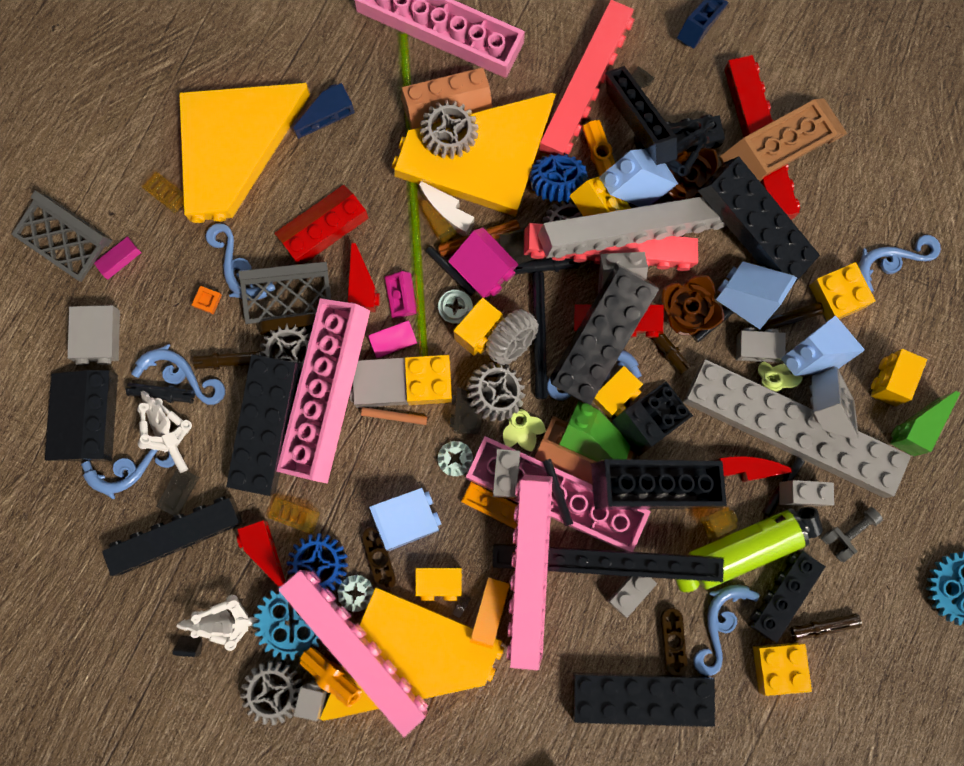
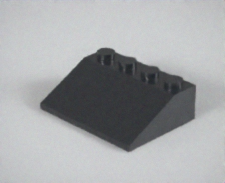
[45,370,118,462]

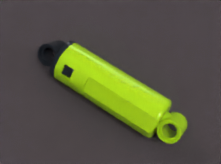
[675,507,823,592]

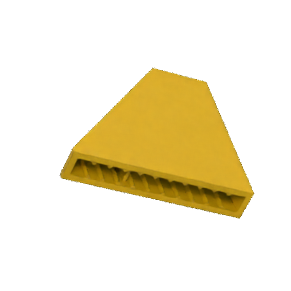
[180,83,310,223]
[392,93,556,217]
[320,587,505,721]

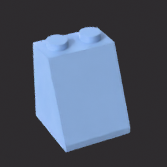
[599,149,678,207]
[716,262,797,329]
[781,315,865,376]
[370,488,441,551]

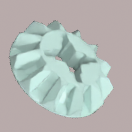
[438,290,473,324]
[438,441,473,476]
[337,575,374,612]

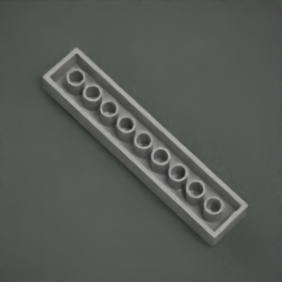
[683,359,911,498]

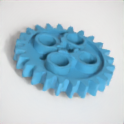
[926,552,964,626]
[253,586,320,660]

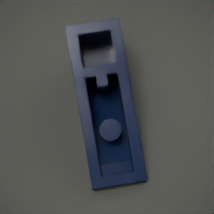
[677,0,729,49]
[293,83,355,139]

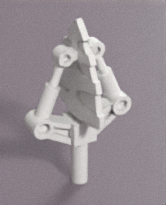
[137,391,192,473]
[177,595,275,651]

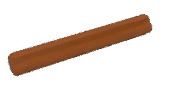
[438,220,520,257]

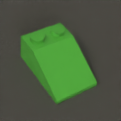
[890,391,960,457]
[559,401,631,461]

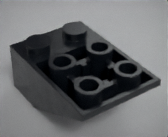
[612,381,693,456]

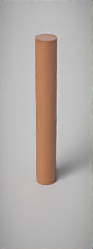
[361,407,428,425]

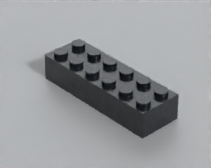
[698,156,820,285]
[550,263,659,405]
[226,354,301,496]
[591,459,727,510]
[572,672,715,727]

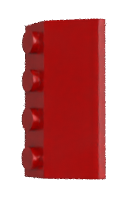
[274,185,369,265]

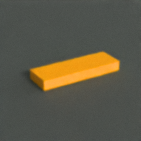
[461,482,518,530]
[470,577,510,649]

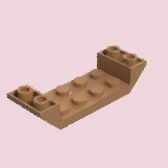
[719,99,847,182]

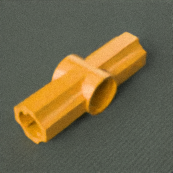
[582,120,615,176]
[299,647,362,707]

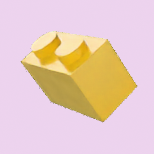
[593,366,643,418]
[416,568,462,601]

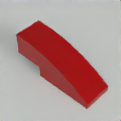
[715,456,792,482]

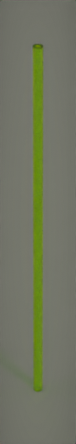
[400,33,428,357]

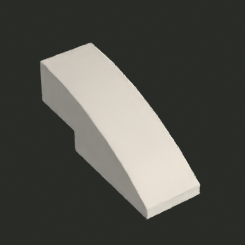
[419,181,474,237]

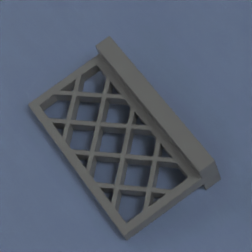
[11,190,113,282]
[238,262,331,324]

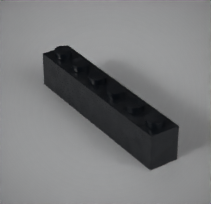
[605,66,677,165]
[102,496,244,577]

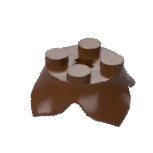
[667,148,718,200]
[662,275,724,336]

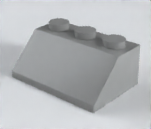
[809,367,859,440]

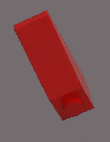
[348,243,380,312]
[236,520,286,587]

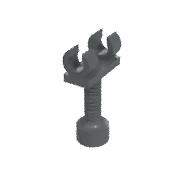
[821,507,883,562]

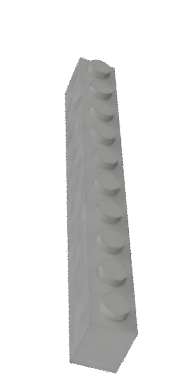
[538,197,727,258]

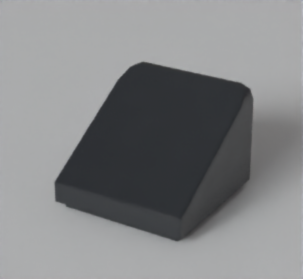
[172,636,203,657]

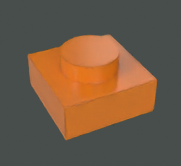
[192,286,222,315]

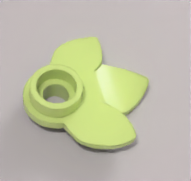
[758,361,803,391]
[503,409,546,452]

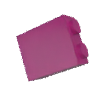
[448,228,519,298]

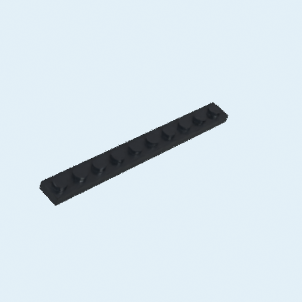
[493,544,724,582]

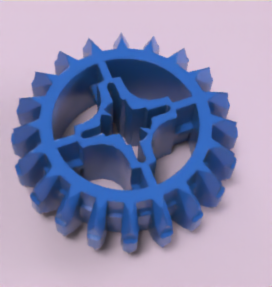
[530,153,588,203]
[287,533,349,590]

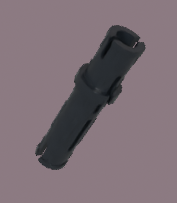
[514,258,578,275]
[126,382,195,404]

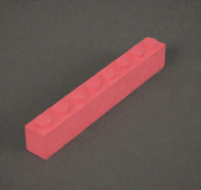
[539,0,635,156]
[524,223,698,271]

